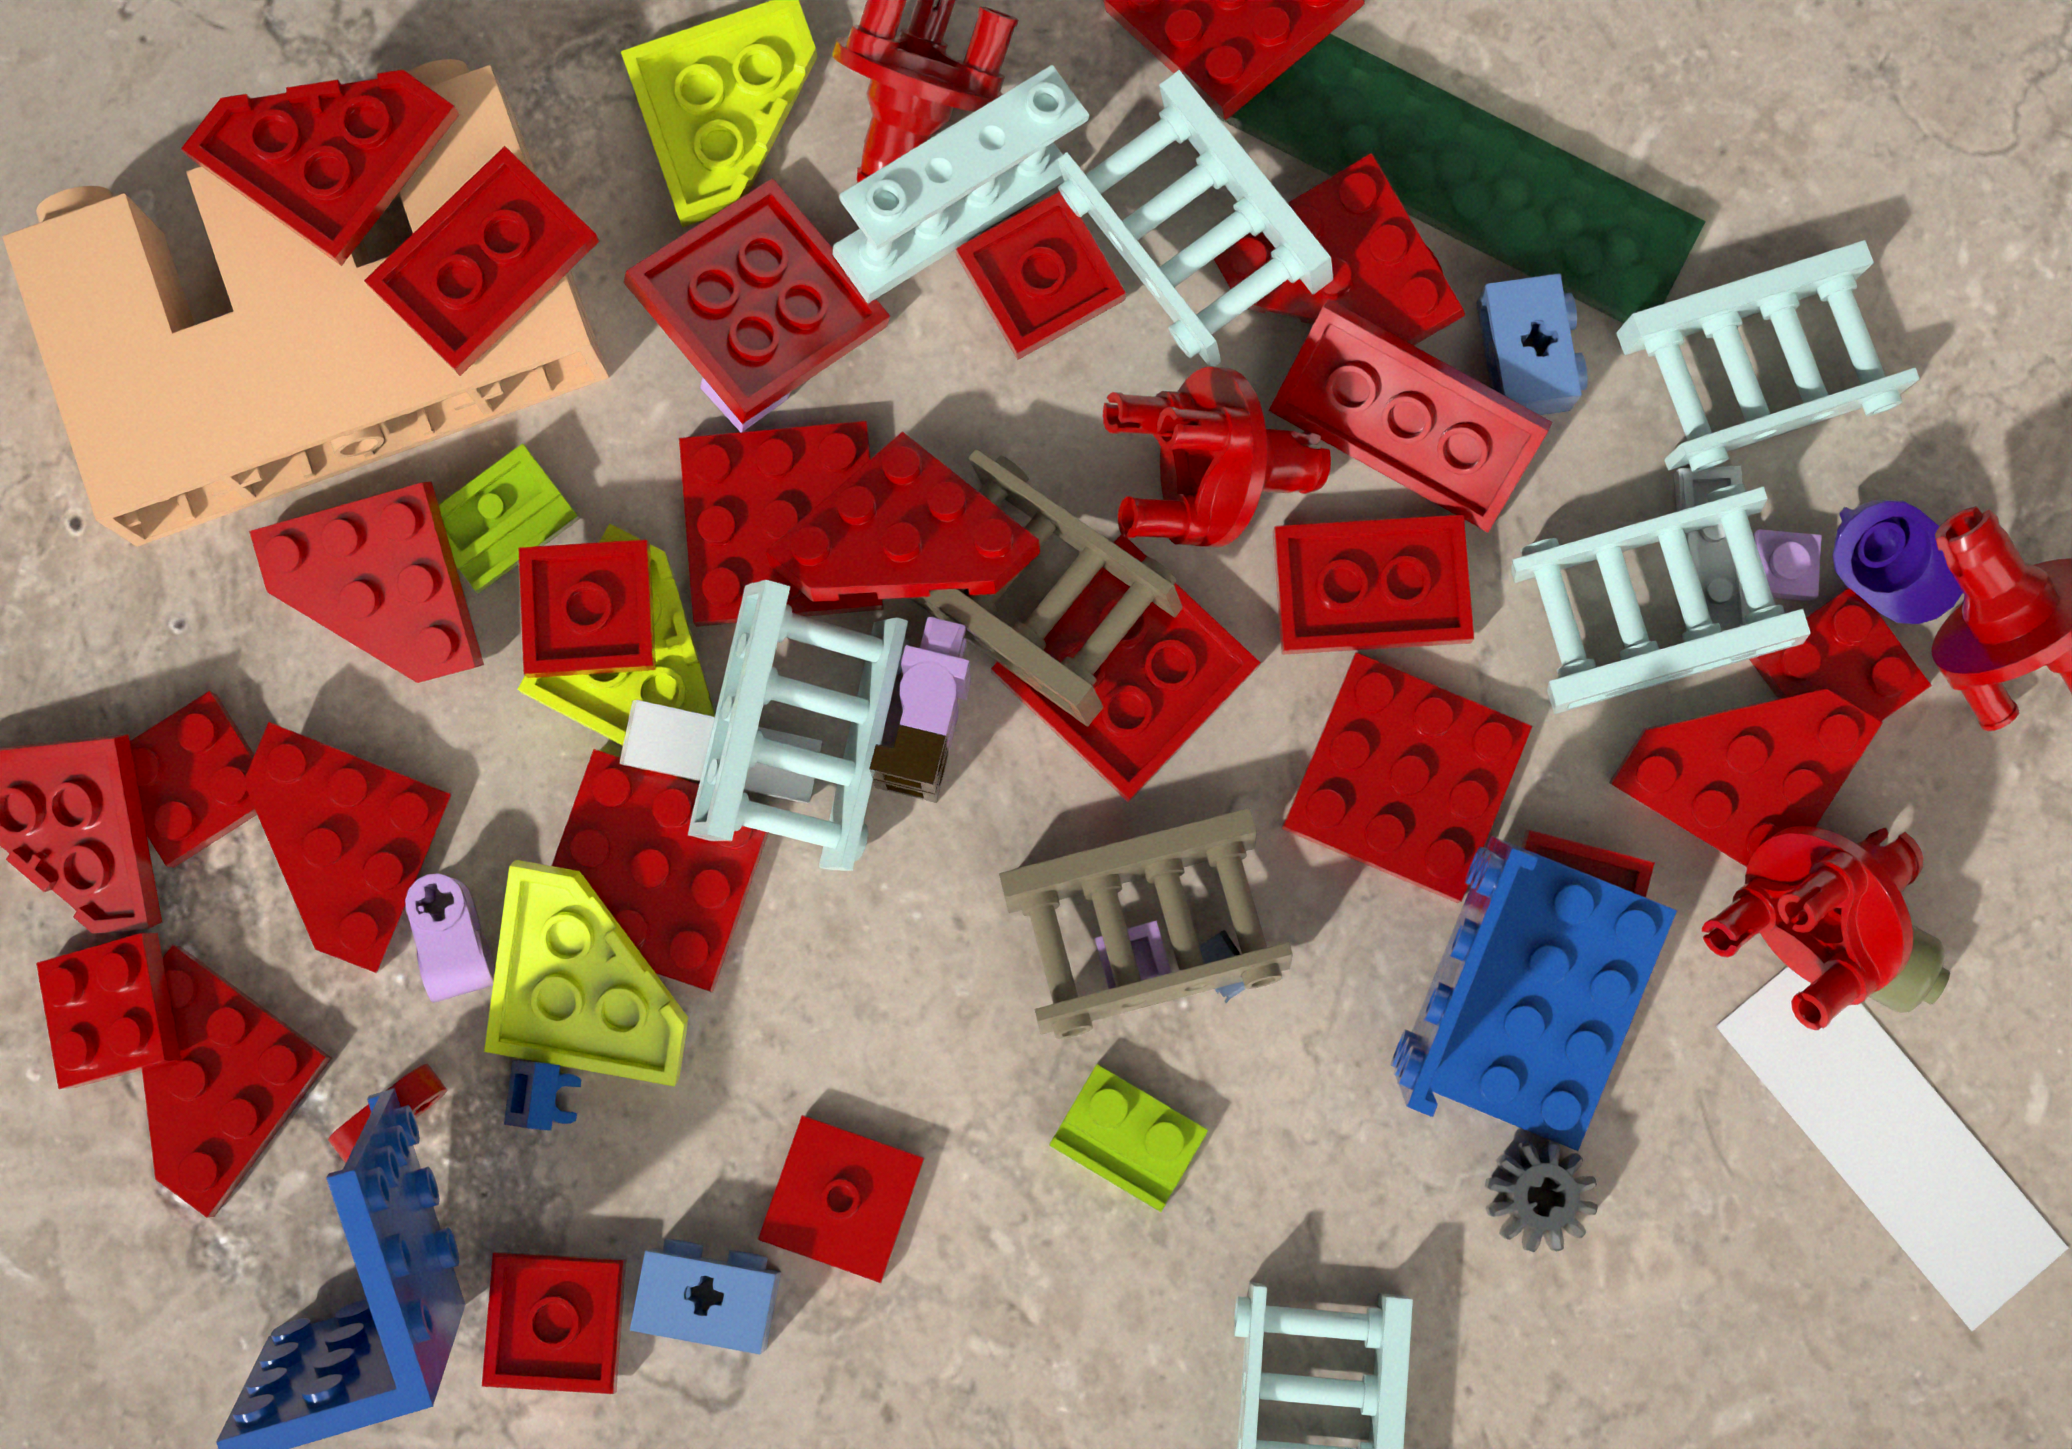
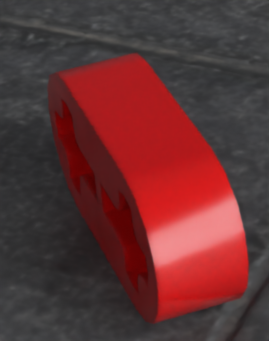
[328,1063,448,1163]

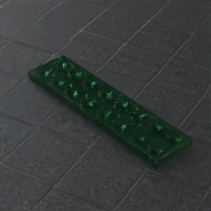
[1209,33,1706,323]

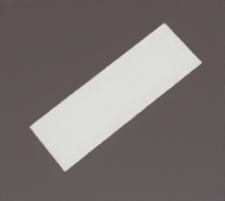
[1716,966,2069,1331]

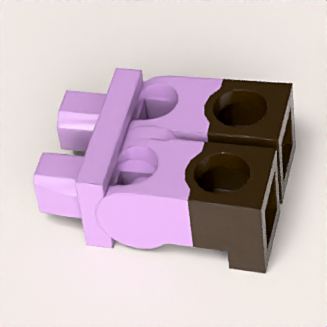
[869,617,971,803]

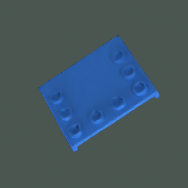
[1391,836,1677,1151]
[216,1088,466,1449]

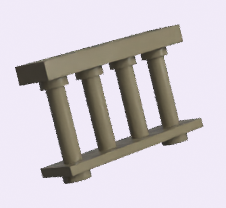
[910,449,1183,727]
[999,808,1293,1039]

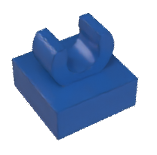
[504,1060,582,1131]

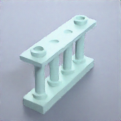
[832,65,1089,303]
[1057,70,1333,367]
[1616,240,1920,473]
[1511,484,1811,714]
[688,580,909,871]
[1234,1282,1413,1449]

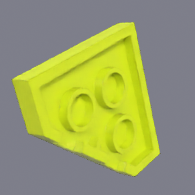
[621,0,818,228]
[517,523,715,781]
[484,860,689,1087]

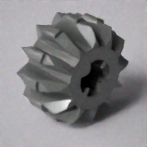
[1485,1141,1598,1252]

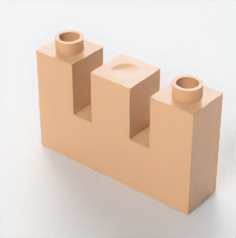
[2,59,610,547]

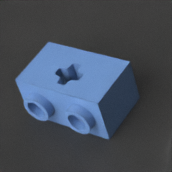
[1476,274,1588,415]
[630,1239,781,1355]

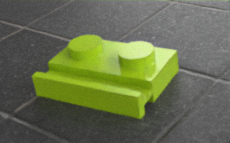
[439,443,580,594]
[1049,1064,1208,1212]

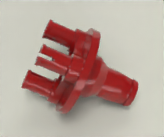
[832,0,1019,183]
[1102,366,1331,547]
[1931,506,2072,731]
[1702,826,1924,1030]

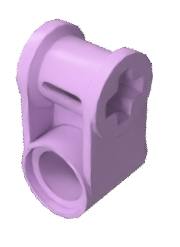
[405,873,495,1003]

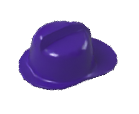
[1832,500,1963,624]

